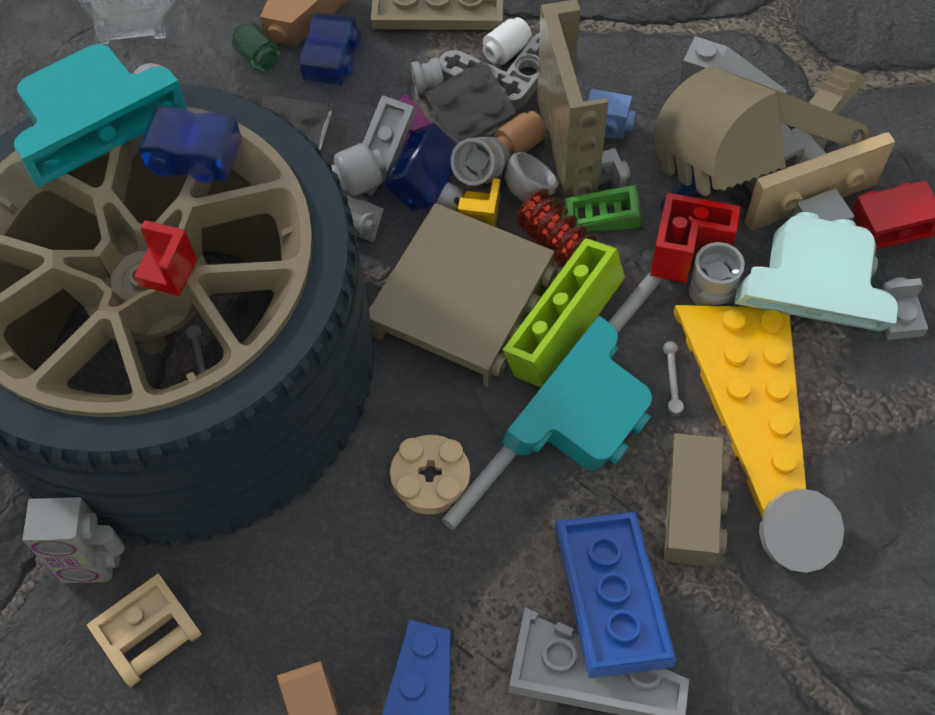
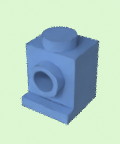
[588,89,636,139]

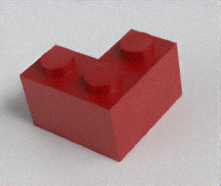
[650,193,741,283]

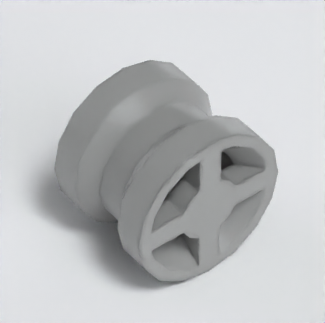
[410,57,444,96]

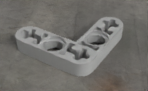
[439,33,540,111]

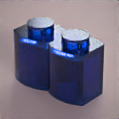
[300,12,361,85]
[138,107,242,182]

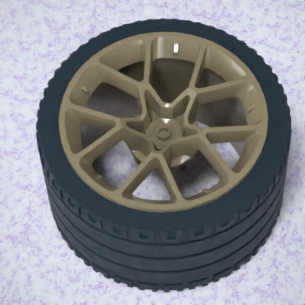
[0,84,375,546]

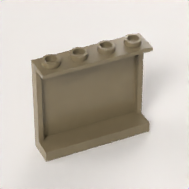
[537,0,608,199]
[369,203,557,388]

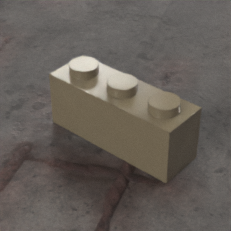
[664,433,730,567]

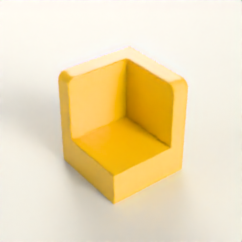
[458,178,500,227]

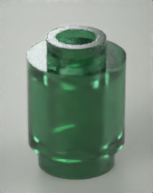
[231,22,280,72]

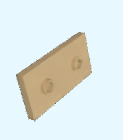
[744,132,895,231]

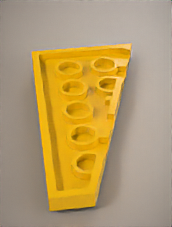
[674,305,806,518]

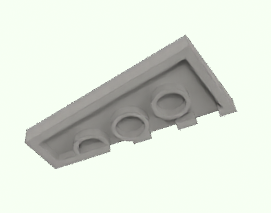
[508,607,689,715]

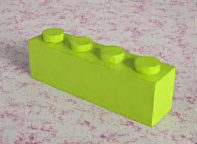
[503,238,625,388]

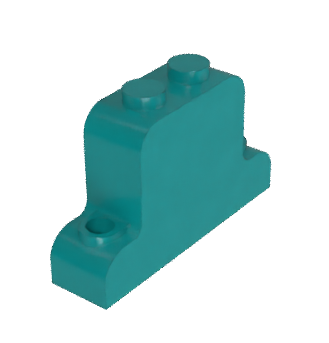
[14,44,187,188]
[501,316,652,471]

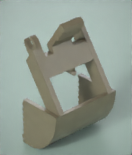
[654,66,869,196]

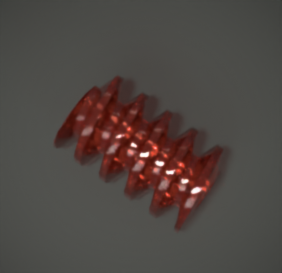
[517,189,597,268]

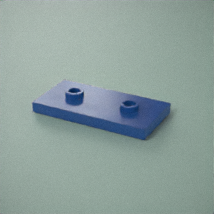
[555,511,676,678]

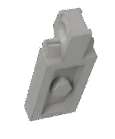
[363,95,417,197]

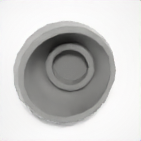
[505,152,559,204]

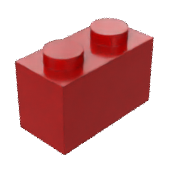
[852,181,935,250]

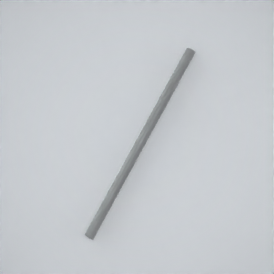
[442,272,661,530]

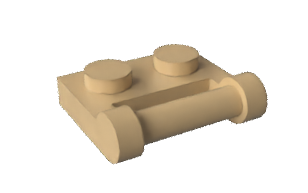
[87,573,202,688]

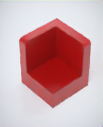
[134,220,197,297]

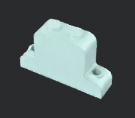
[735,212,898,332]

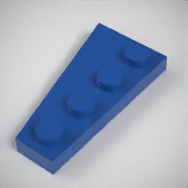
[382,620,451,715]

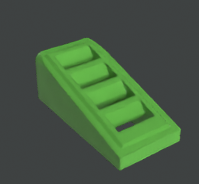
[565,185,643,232]

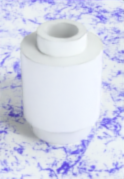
[483,17,532,65]

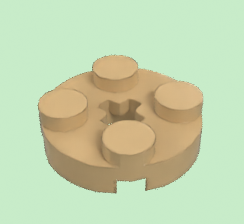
[390,435,470,515]

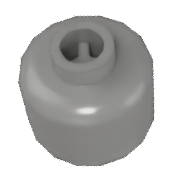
[331,143,386,197]

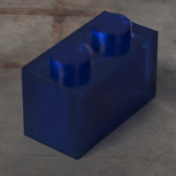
[383,123,457,211]

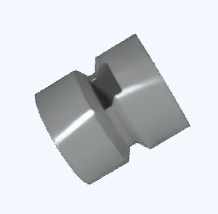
[451,137,510,185]
[688,242,745,306]

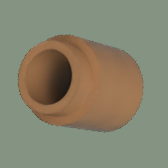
[495,111,547,158]

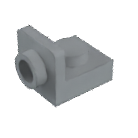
[881,277,928,340]

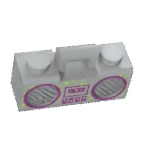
[22,497,125,583]

